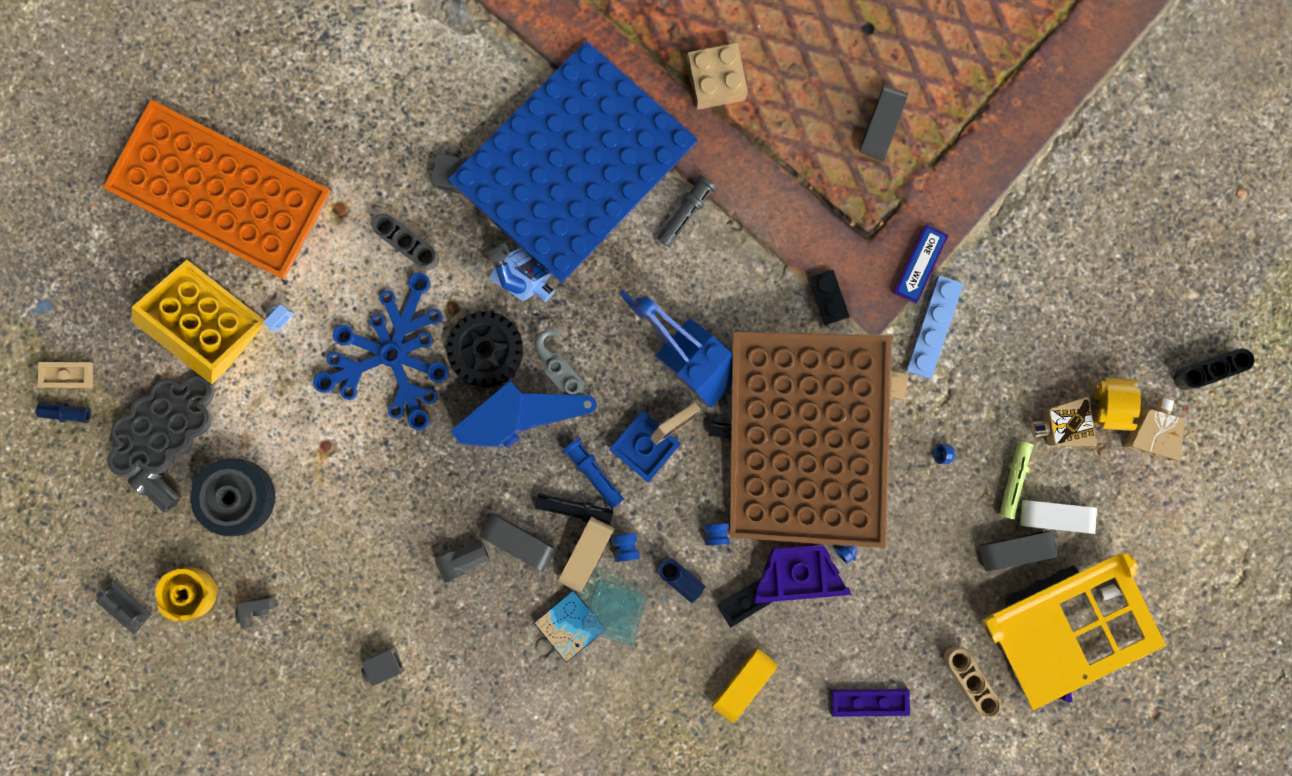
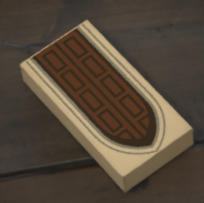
[651,403,701,445]

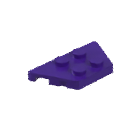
[753,545,851,603]

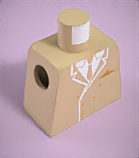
[1124,398,1184,461]

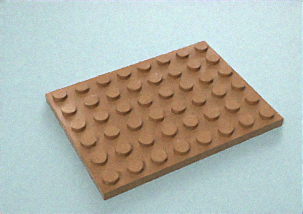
[730,331,893,548]

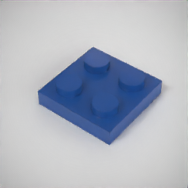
[609,411,681,483]

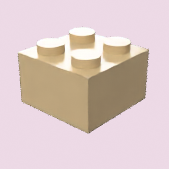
[687,43,748,110]

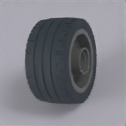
[190,458,276,537]

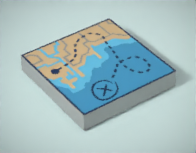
[534,590,606,663]

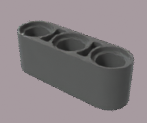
[859,85,908,161]
[372,214,439,270]
[479,513,557,572]
[979,530,1058,571]

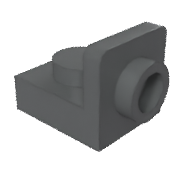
[235,596,276,629]

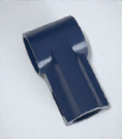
[657,557,706,603]

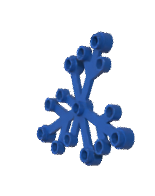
[313,273,449,430]

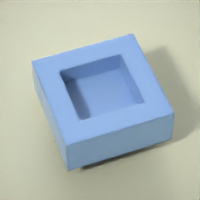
[263,304,294,332]

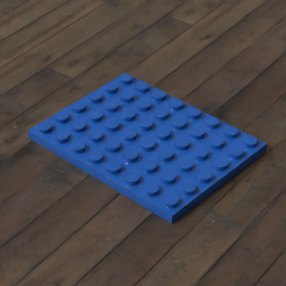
[448,40,698,284]

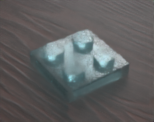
[582,580,648,646]

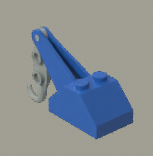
[450,329,597,448]

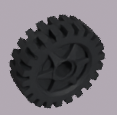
[446,311,523,387]

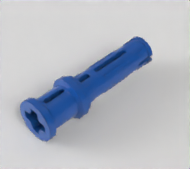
[561,437,625,509]

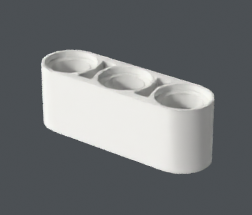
[1020,500,1097,534]

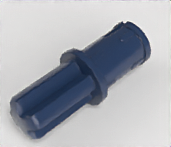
[35,402,91,424]

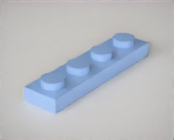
[905,275,963,380]

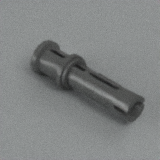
[657,175,717,248]

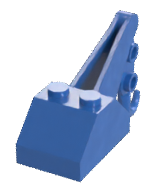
[620,290,733,408]

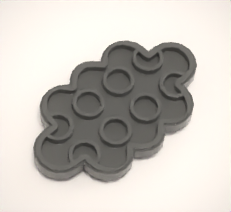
[107,375,215,478]

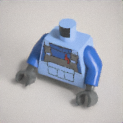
[489,243,554,302]

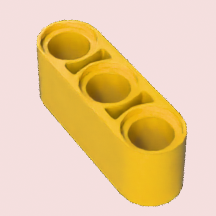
[711,648,778,724]

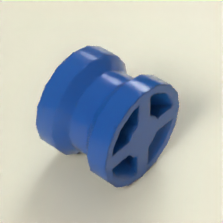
[703,523,730,545]

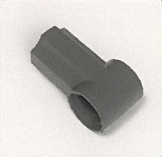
[127,469,182,513]
[434,540,490,583]

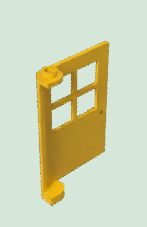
[981,552,1166,710]

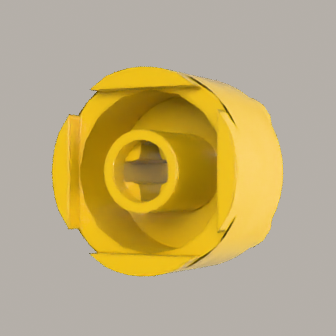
[1093,378,1141,431]
[155,567,218,621]

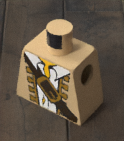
[1031,397,1097,447]

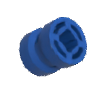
[611,533,640,562]

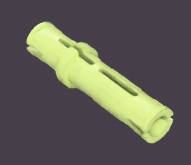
[998,441,1034,520]

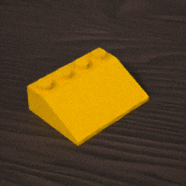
[131,260,265,384]

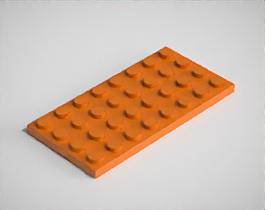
[103,99,331,280]

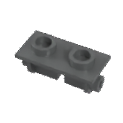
[96,581,152,635]

